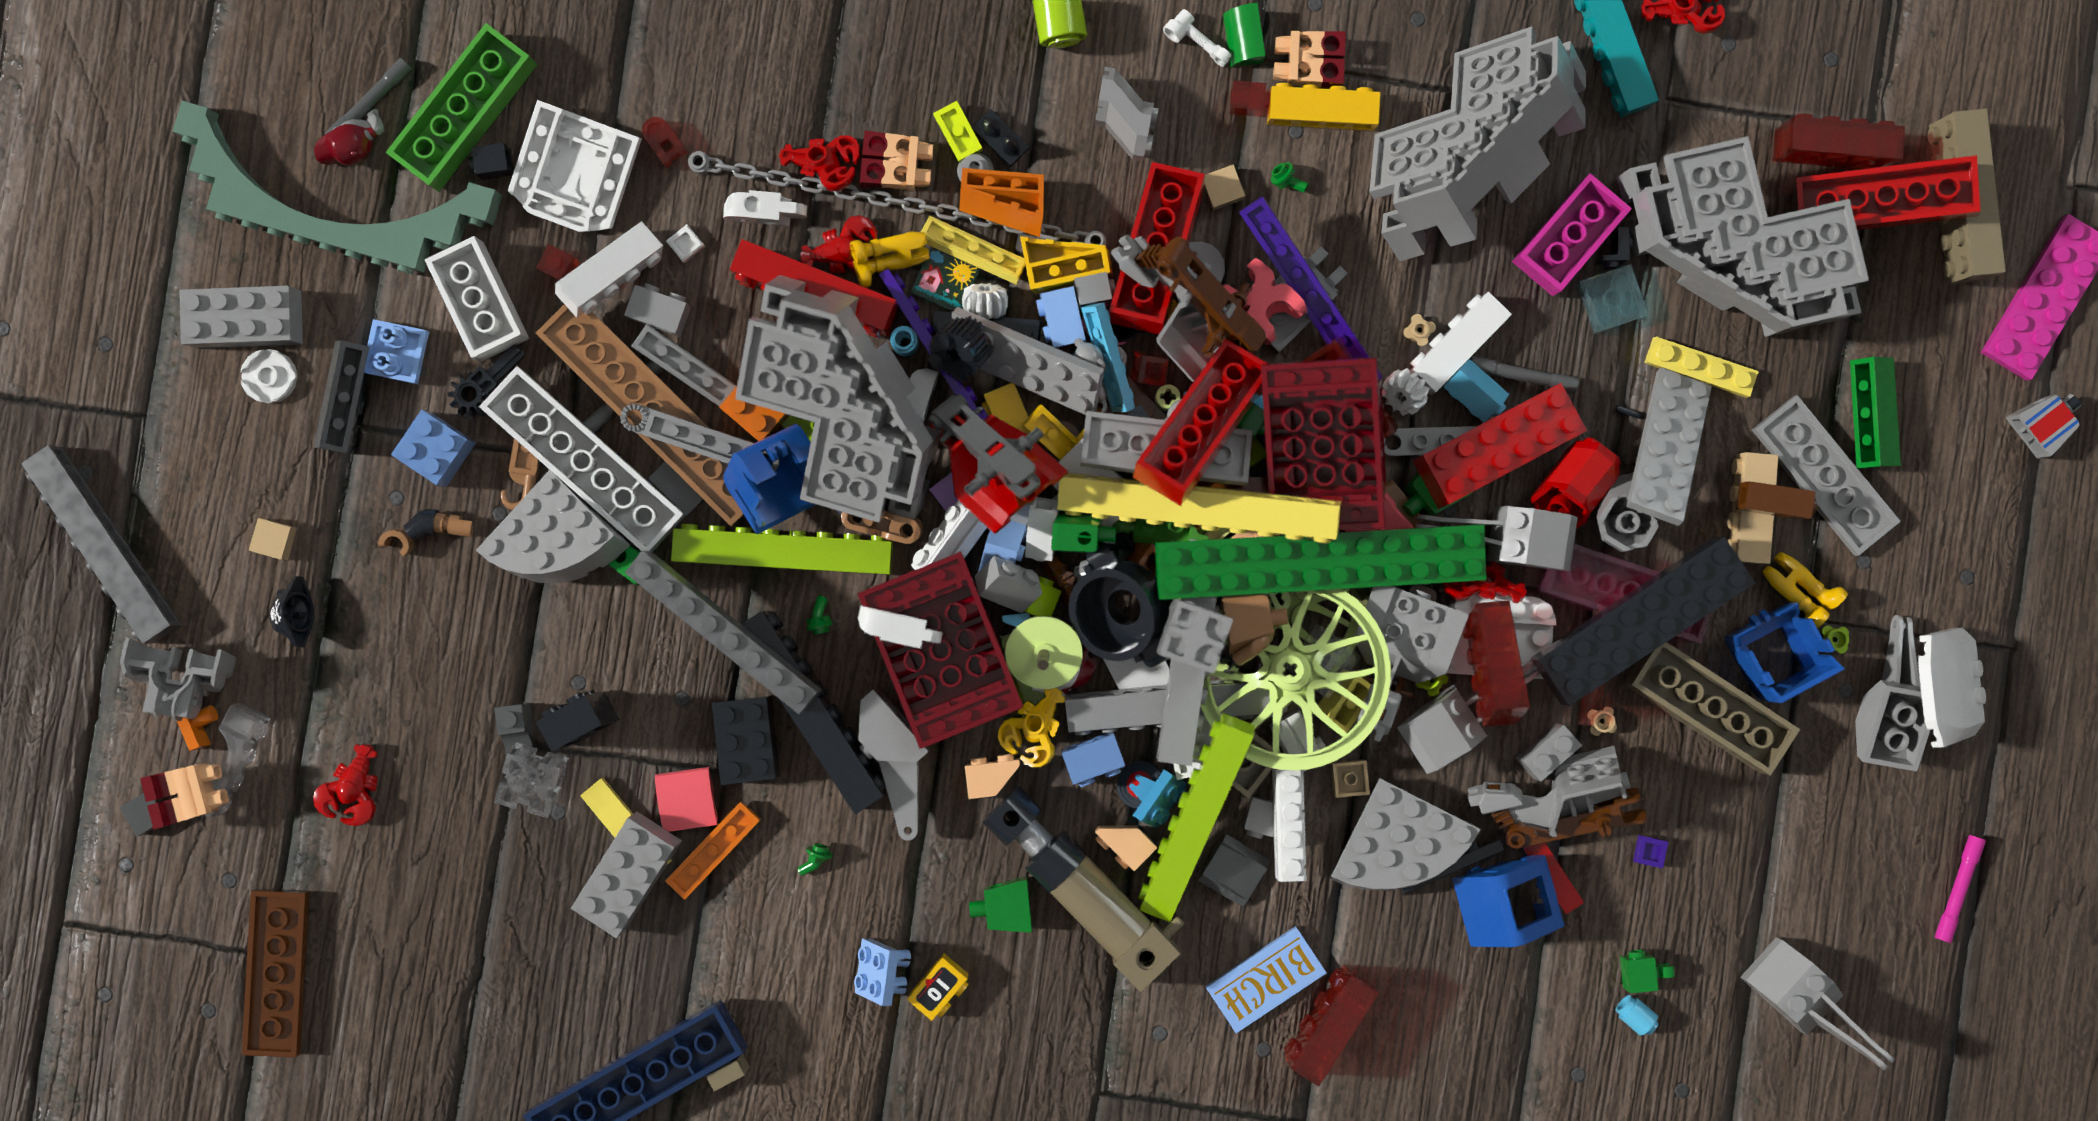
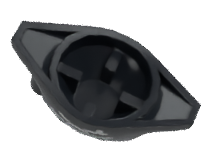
[269,576,314,648]

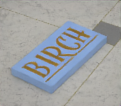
[1205,926,1326,1033]

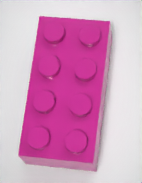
[1512,173,1632,296]

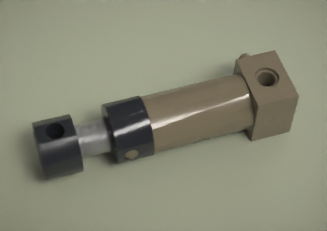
[982,786,1184,993]

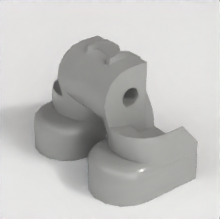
[120,638,237,721]

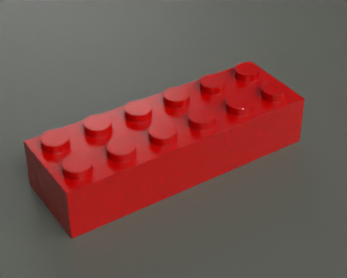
[1796,155,1981,230]
[1109,162,1205,335]
[729,239,900,339]
[1133,339,1268,506]
[1413,383,1587,509]

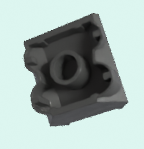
[1198,834,1271,907]

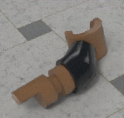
[378,509,473,557]

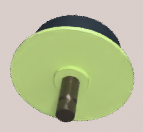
[1005,616,1083,689]

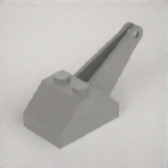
[1416,506,1578,572]
[1856,615,1931,772]
[1397,661,1540,774]
[858,687,932,840]
[1740,937,1895,1071]

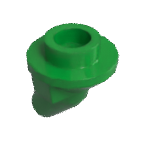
[1271,162,1309,193]
[806,596,833,635]
[798,843,833,876]

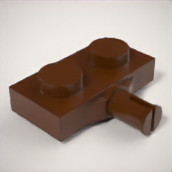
[1040,555,1077,610]

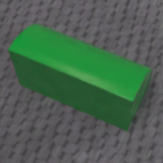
[1223,2,1265,68]

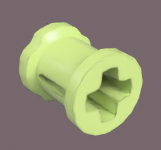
[1155,384,1180,411]

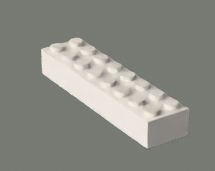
[479,366,686,552]

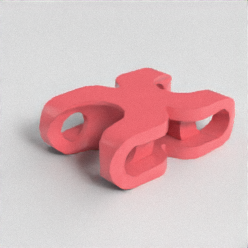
[1223,258,1307,345]

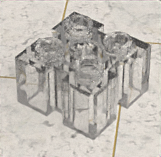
[494,742,569,818]

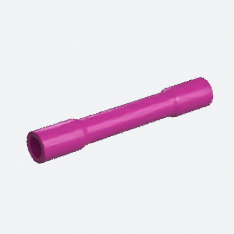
[1934,835,1986,943]

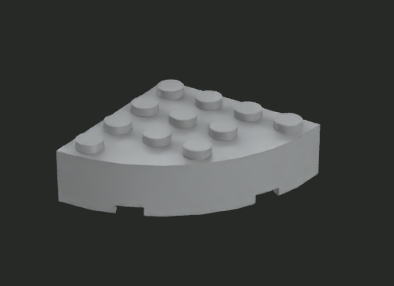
[476,470,630,583]
[1329,779,1481,891]

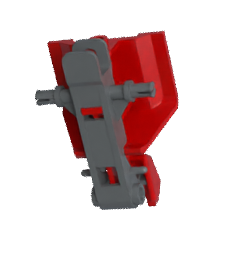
[929,393,1068,534]

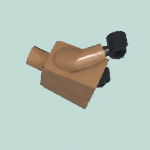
[1215,594,1288,675]

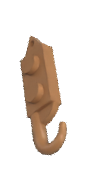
[501,438,541,510]

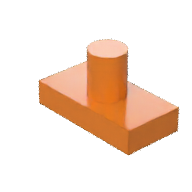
[177,705,218,751]

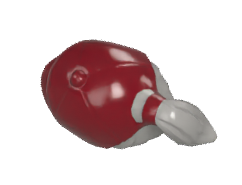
[314,109,384,166]

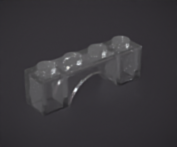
[205,703,271,818]

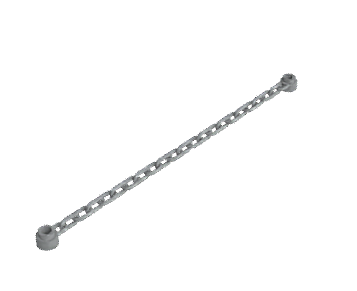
[688,151,1106,246]

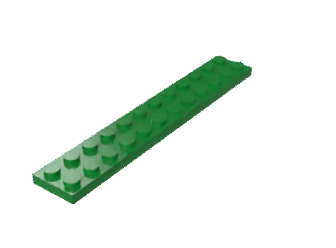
[1155,525,1486,600]

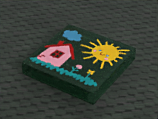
[911,246,980,312]

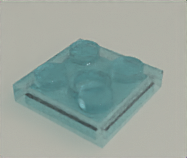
[1577,264,1648,334]

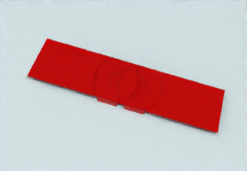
[1523,843,1584,914]

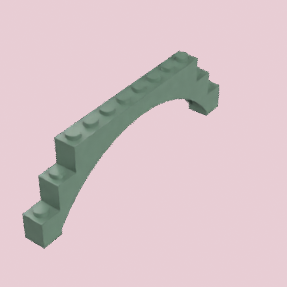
[172,101,502,275]

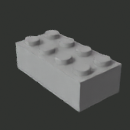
[179,286,303,348]
[571,811,682,938]

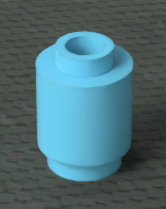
[890,326,919,357]
[1616,995,1658,1036]

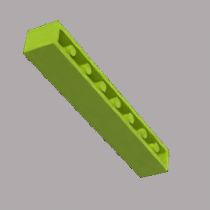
[671,524,894,575]
[1138,713,1255,922]

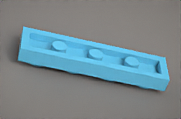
[1081,303,1135,412]

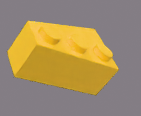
[1020,236,1114,294]

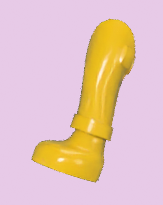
[850,231,930,288]
[1762,552,1848,628]

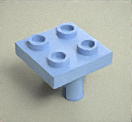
[364,319,429,384]
[854,939,911,1006]

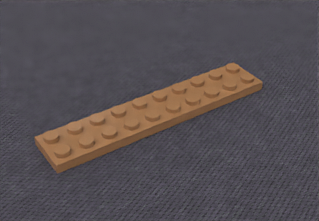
[536,304,744,526]

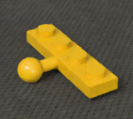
[1022,405,1085,461]

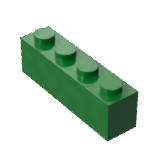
[1850,357,1901,468]

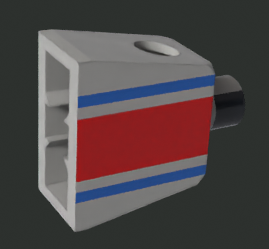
[2006,394,2081,458]

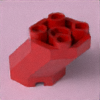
[1530,438,1620,529]

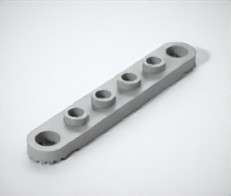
[620,404,780,472]
[1384,426,1477,456]

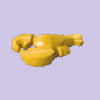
[998,688,1065,767]

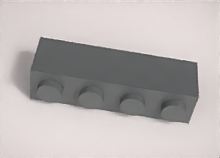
[313,340,369,454]

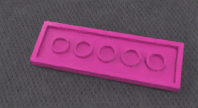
[1980,214,2098,381]

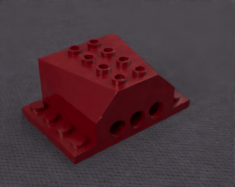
[1261,357,1387,530]
[857,552,1024,749]

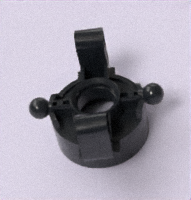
[1069,532,1173,668]

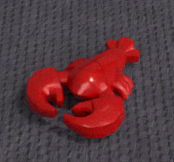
[1640,0,1725,34]
[779,135,860,191]
[799,215,878,276]
[1443,562,1527,604]
[313,743,378,826]

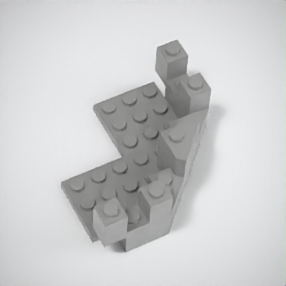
[1369,26,1586,261]
[1617,136,1869,337]
[735,275,941,522]

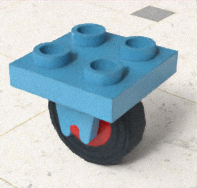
[1117,761,1187,828]

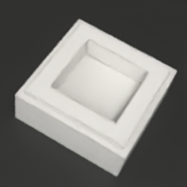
[666,224,705,263]

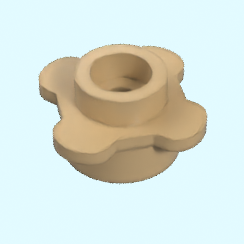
[1403,314,1436,346]
[1587,706,1617,736]

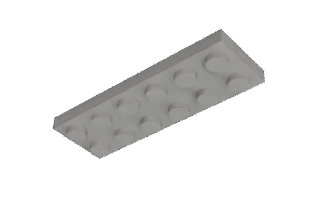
[952,307,1105,415]
[1626,367,1712,526]
[1752,395,1901,556]
[1080,411,1253,486]

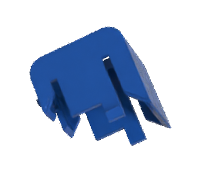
[723,424,816,534]
[1725,603,1844,703]
[1452,855,1564,947]

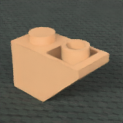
[965,754,1020,799]
[1095,825,1157,871]

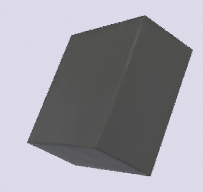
[119,793,164,837]

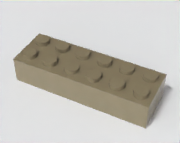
[1928,108,2006,285]
[1622,642,1800,776]

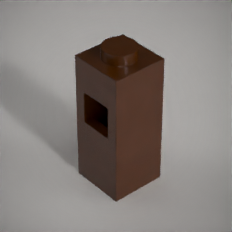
[1736,481,1817,520]

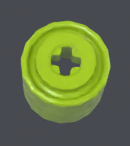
[1032,0,1088,49]

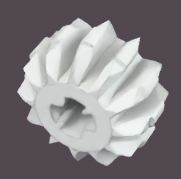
[962,283,1008,320]
[1382,368,1430,416]

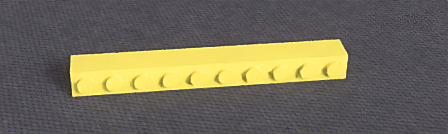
[1057,473,1341,543]

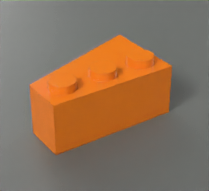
[959,168,1044,237]

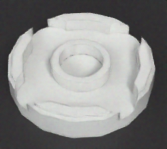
[241,349,298,404]

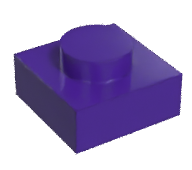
[1633,835,1668,868]

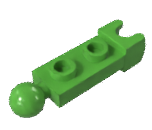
[1112,518,1210,544]

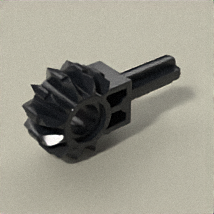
[447,345,525,419]

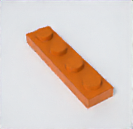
[665,801,761,900]

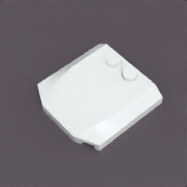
[508,100,642,232]
[1918,628,1986,747]

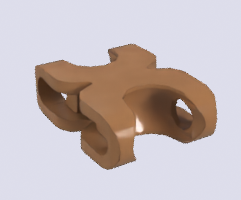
[841,509,924,544]

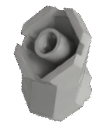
[1095,67,1158,162]
[1597,472,1659,552]

